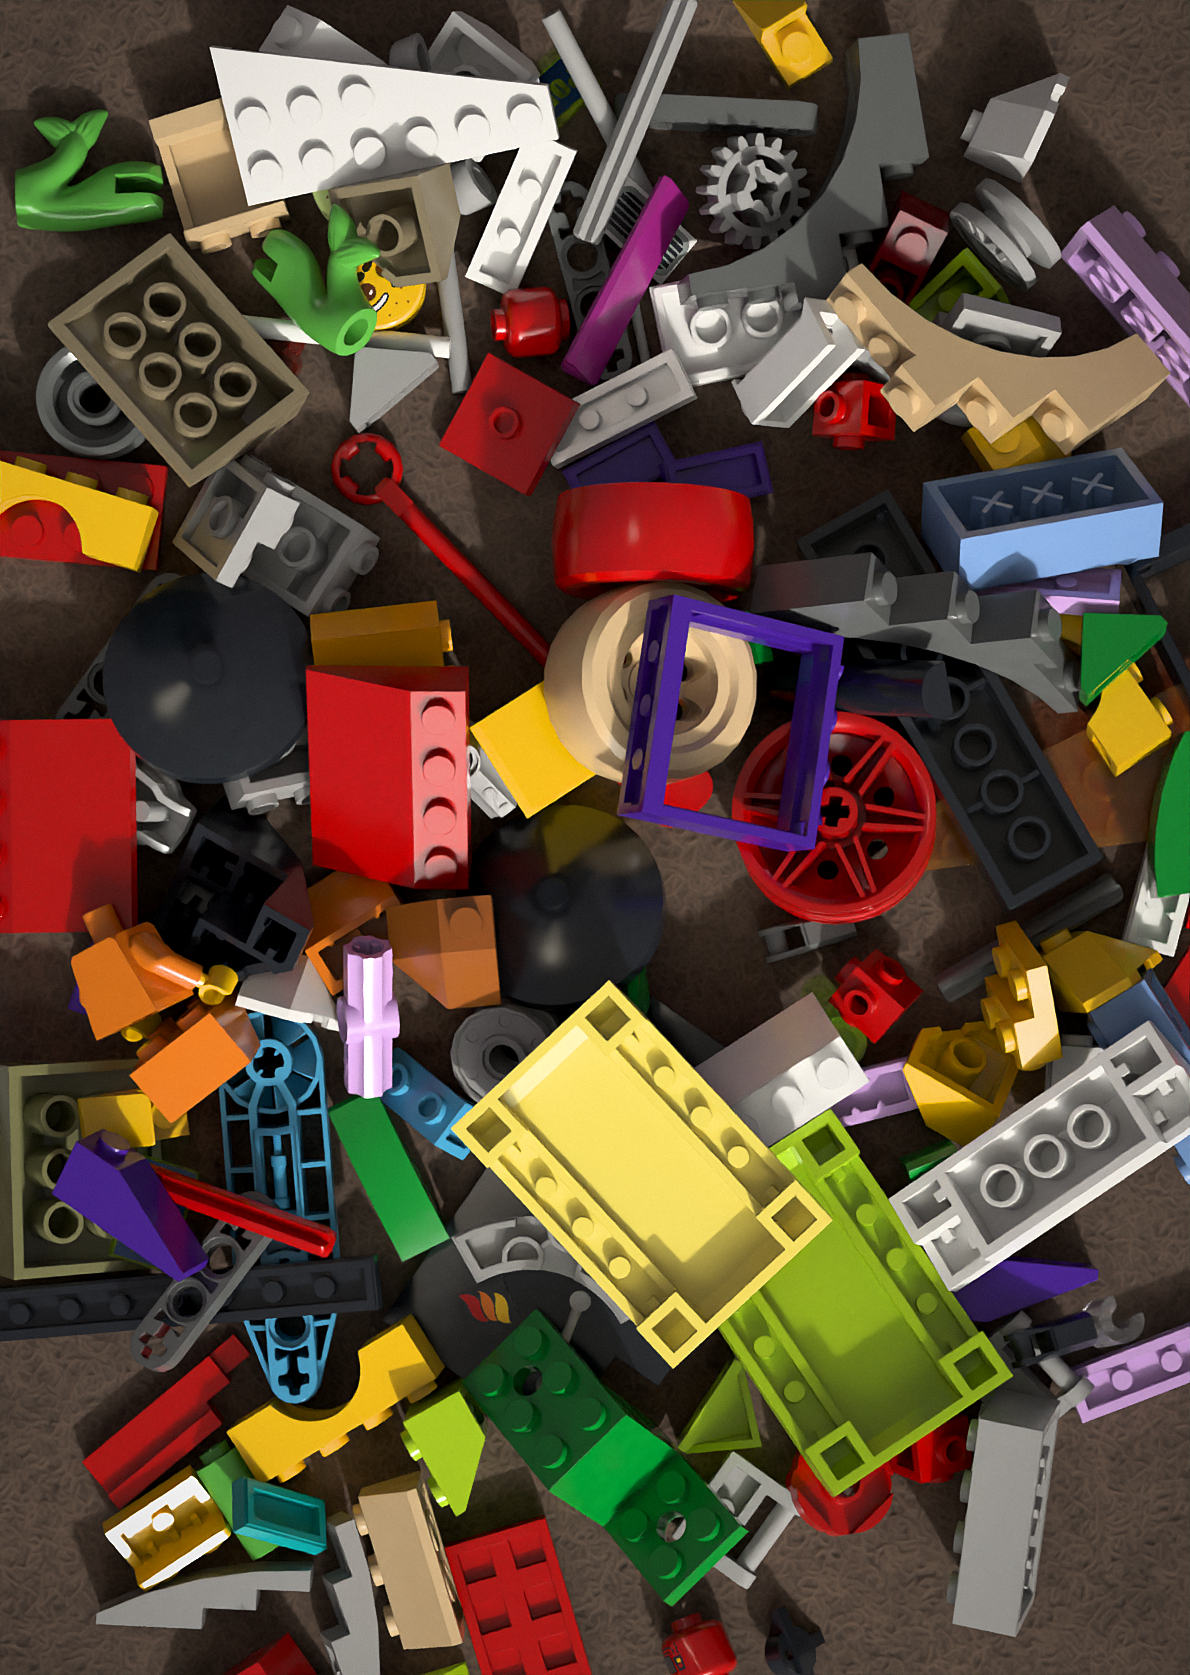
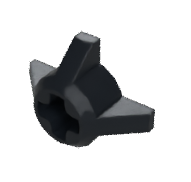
[764,1605,825,1675]

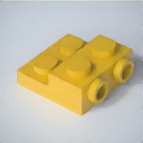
[980,921,1063,1071]

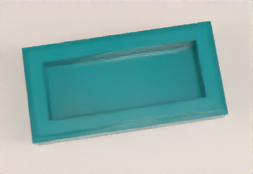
[232,1476,327,1555]

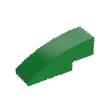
[1147,731,1190,899]
[327,1094,450,1262]

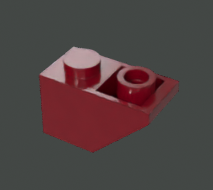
[866,190,949,306]

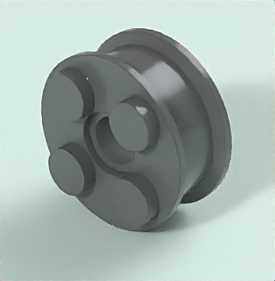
[36,346,146,460]

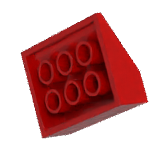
[306,665,472,889]
[0,719,138,933]

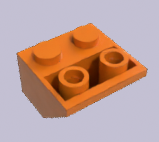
[304,870,404,996]
[129,988,261,1123]

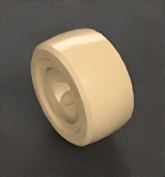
[544,581,757,784]

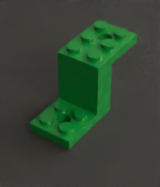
[461,1308,749,1606]

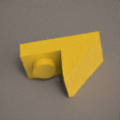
[733,0,833,90]
[77,1088,190,1148]

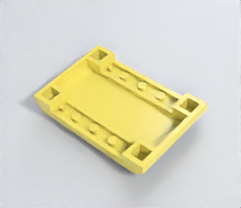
[451,980,833,1369]

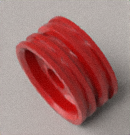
[732,711,936,925]

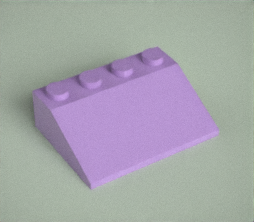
[1061,206,1190,407]

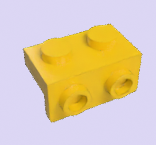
[102,1465,231,1592]

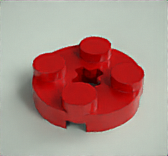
[785,1450,894,1537]

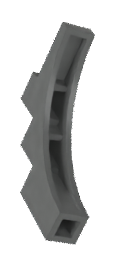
[677,33,929,313]
[750,552,1080,713]

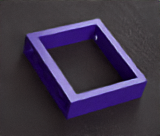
[617,594,844,852]

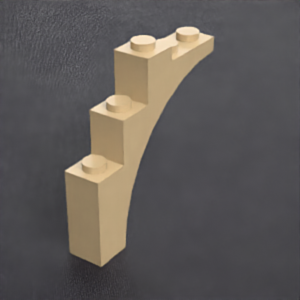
[826,263,1170,455]

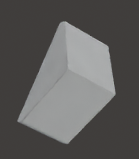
[350,347,439,434]

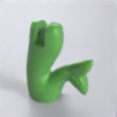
[15,110,164,232]
[251,204,381,356]

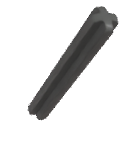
[935,874,1124,1002]

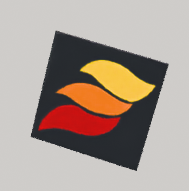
[453,1274,522,1343]

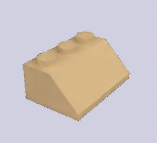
[353,1470,466,1650]

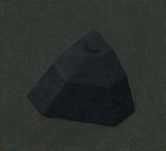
[144,796,314,982]

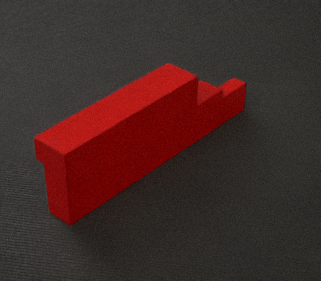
[82,1333,251,1510]

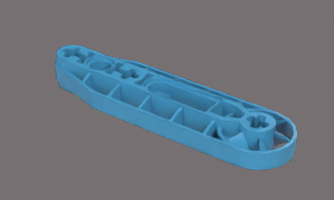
[219,1011,340,1404]

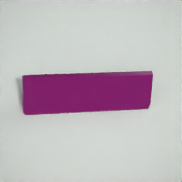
[560,175,689,386]

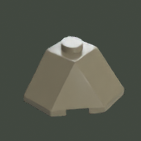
[328,163,461,288]

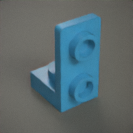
[380,1047,476,1160]

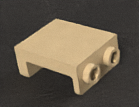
[148,98,291,254]

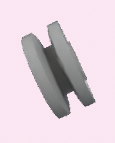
[949,178,1062,293]
[450,996,562,1103]

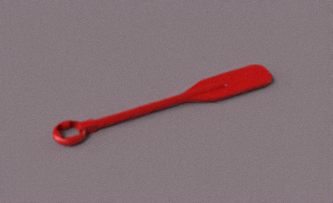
[331,432,713,828]

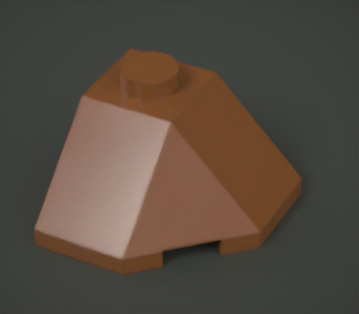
[386,895,502,1009]

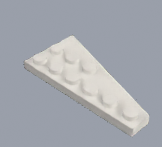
[210,45,560,206]

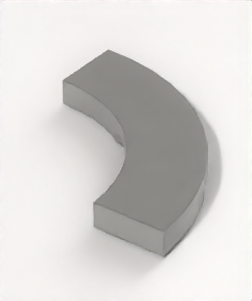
[451,1216,630,1324]

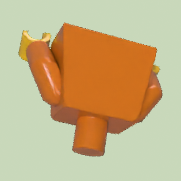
[71,904,238,1042]

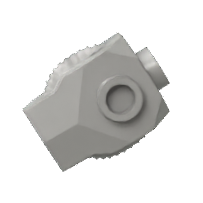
[136,756,197,854]

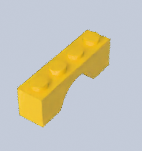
[0,456,159,573]
[1059,614,1173,777]
[227,1313,445,1484]

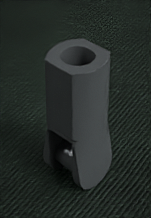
[757,917,857,963]

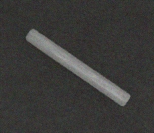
[573,0,697,245]

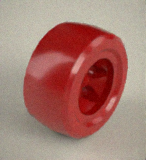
[551,482,754,602]

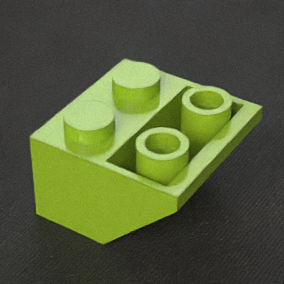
[400,1377,489,1516]

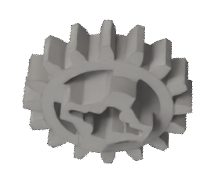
[696,133,810,249]

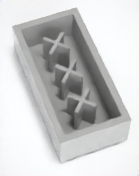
[947,1389,1061,1637]

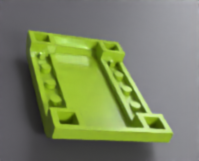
[718,1108,1013,1498]

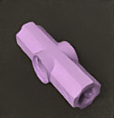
[337,935,400,1098]

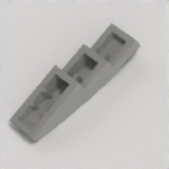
[320,1511,380,1675]
[96,1561,315,1629]

